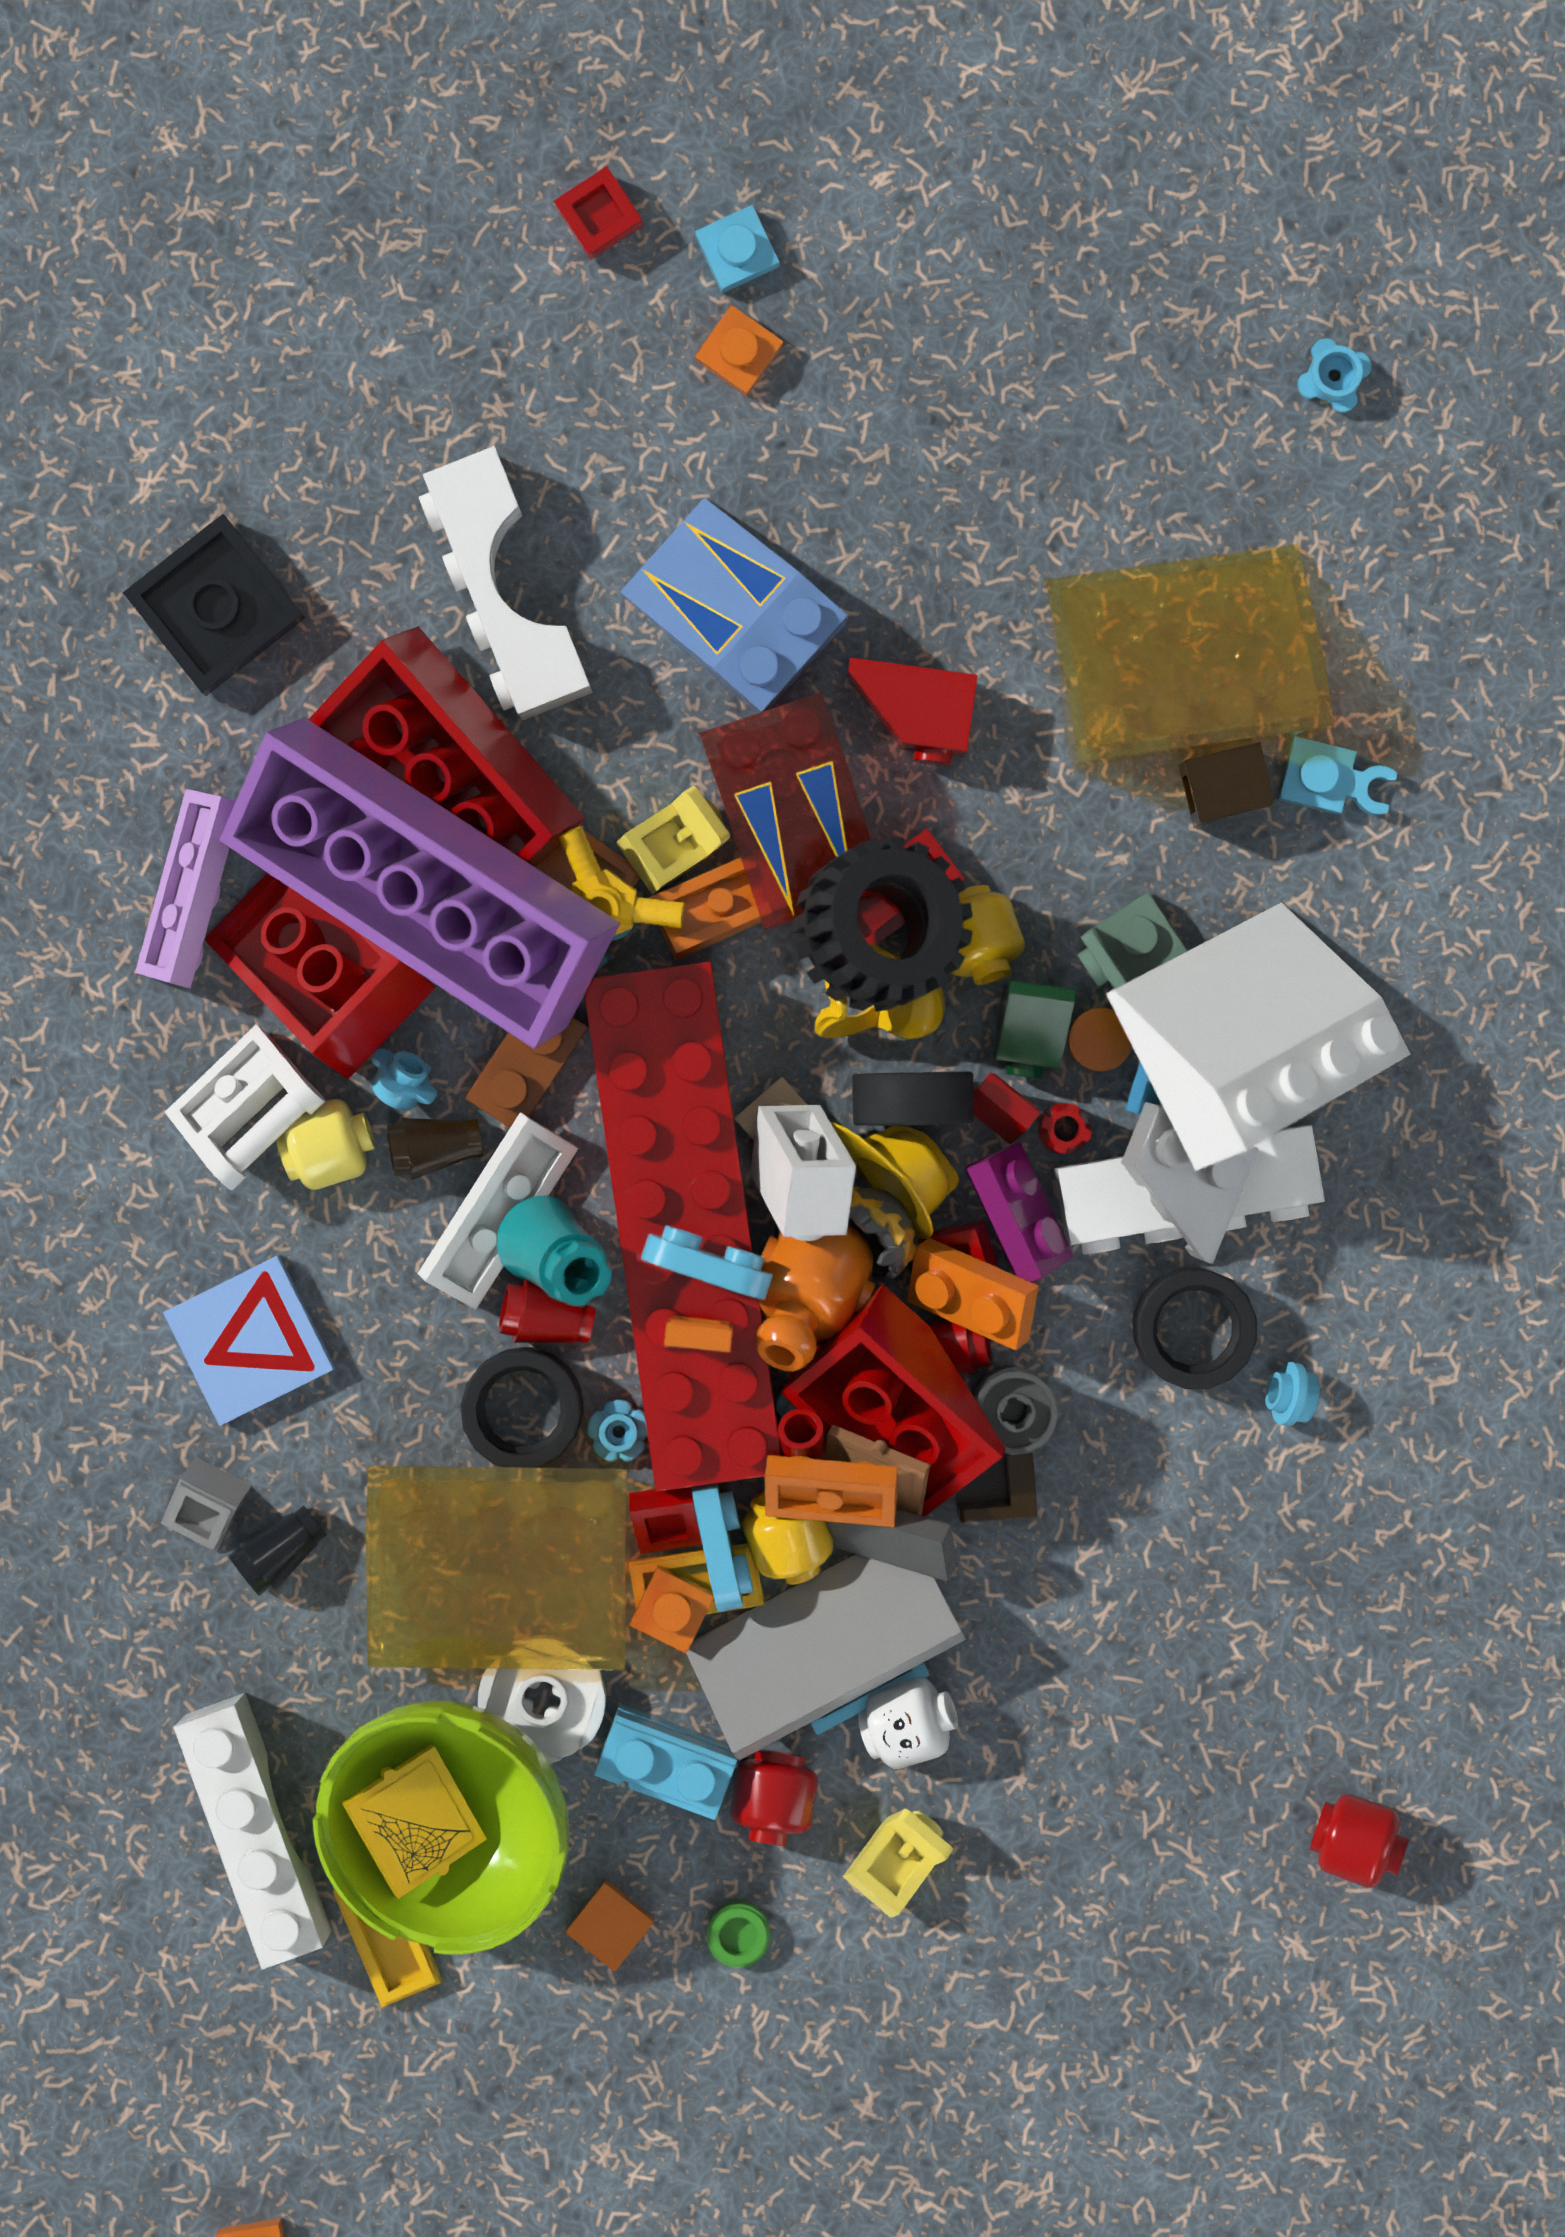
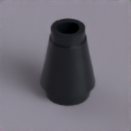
[228,1505,327,1596]

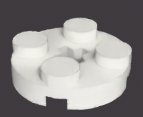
[478,1633,607,1764]

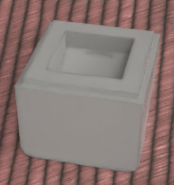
[161,1457,251,1552]

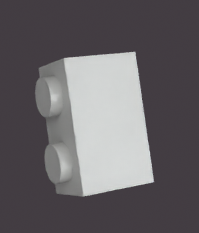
[750,1105,856,1241]

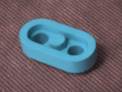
[641,1225,773,1300]
[692,1483,753,1612]

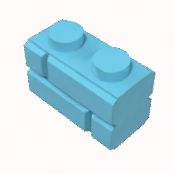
[594,1703,737,1820]

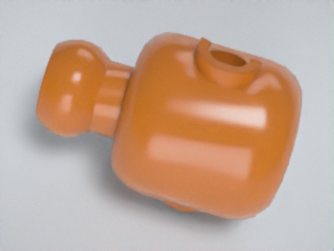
[756,1224,876,1371]

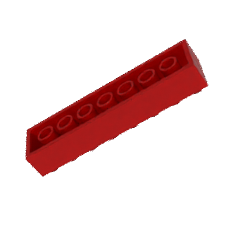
[585,961,782,1492]

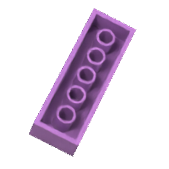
[219,717,620,1049]

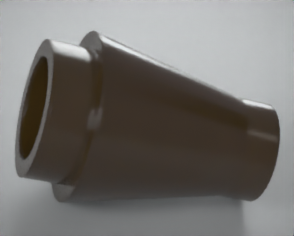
[387,1117,483,1180]

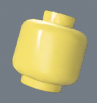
[276,1099,376,1190]

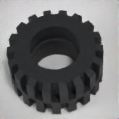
[793,837,973,1012]

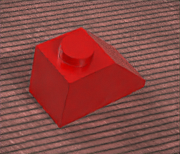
[847,657,978,766]

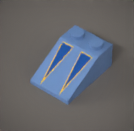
[620,497,848,720]

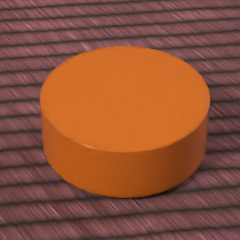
[1067,1008,1132,1072]

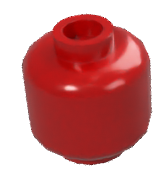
[730,1749,818,1846]
[1309,1794,1409,1888]

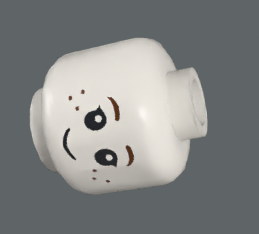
[858,1678,958,1769]

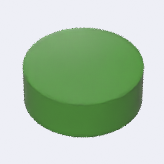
[707,1900,770,1968]

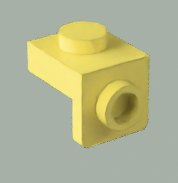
[616,786,730,895]
[842,1809,953,1918]

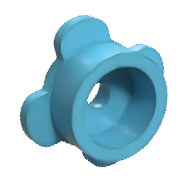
[1297,338,1371,413]
[371,1048,437,1110]

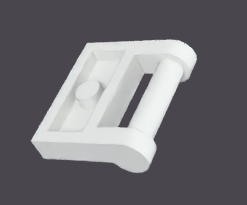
[165,1024,326,1191]

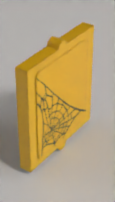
[342,1744,487,1899]

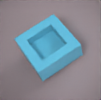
[695,205,779,294]

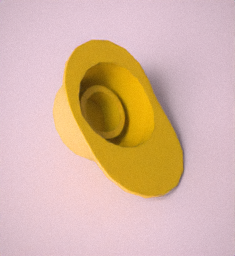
[830,1122,959,1239]

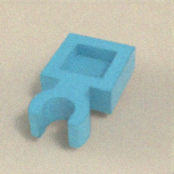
[1277,736,1398,815]

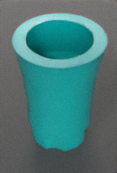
[497,1196,612,1306]

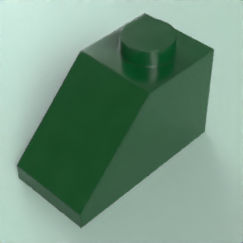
[992,981,1076,1080]

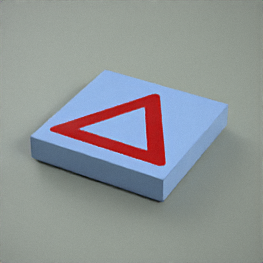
[163,1255,336,1426]

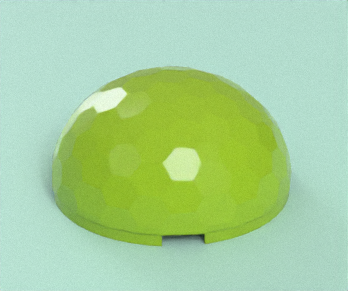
[313,1700,569,1954]

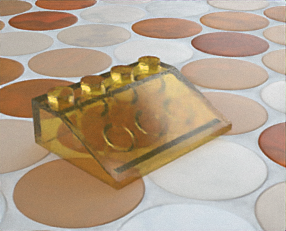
[1045,544,1334,769]
[365,1466,629,1671]

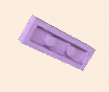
[135,789,236,989]

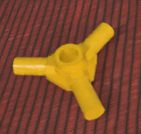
[558,826,685,936]

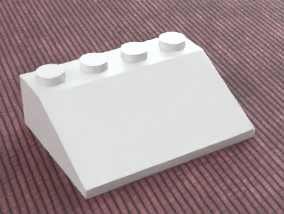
[1106,902,1411,1171]

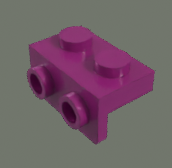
[966,1142,1074,1282]

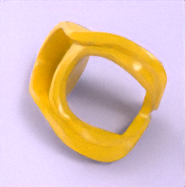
[815,943,945,1039]

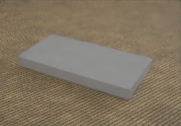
[687,1554,966,1761]

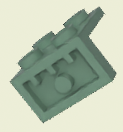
[1078,891,1188,989]

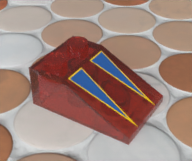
[699,692,876,931]

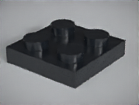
[123,514,306,696]

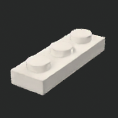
[417,1112,578,1310]

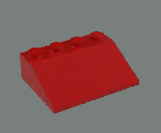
[308,626,586,867]

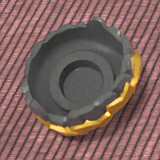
[848,1186,917,1281]

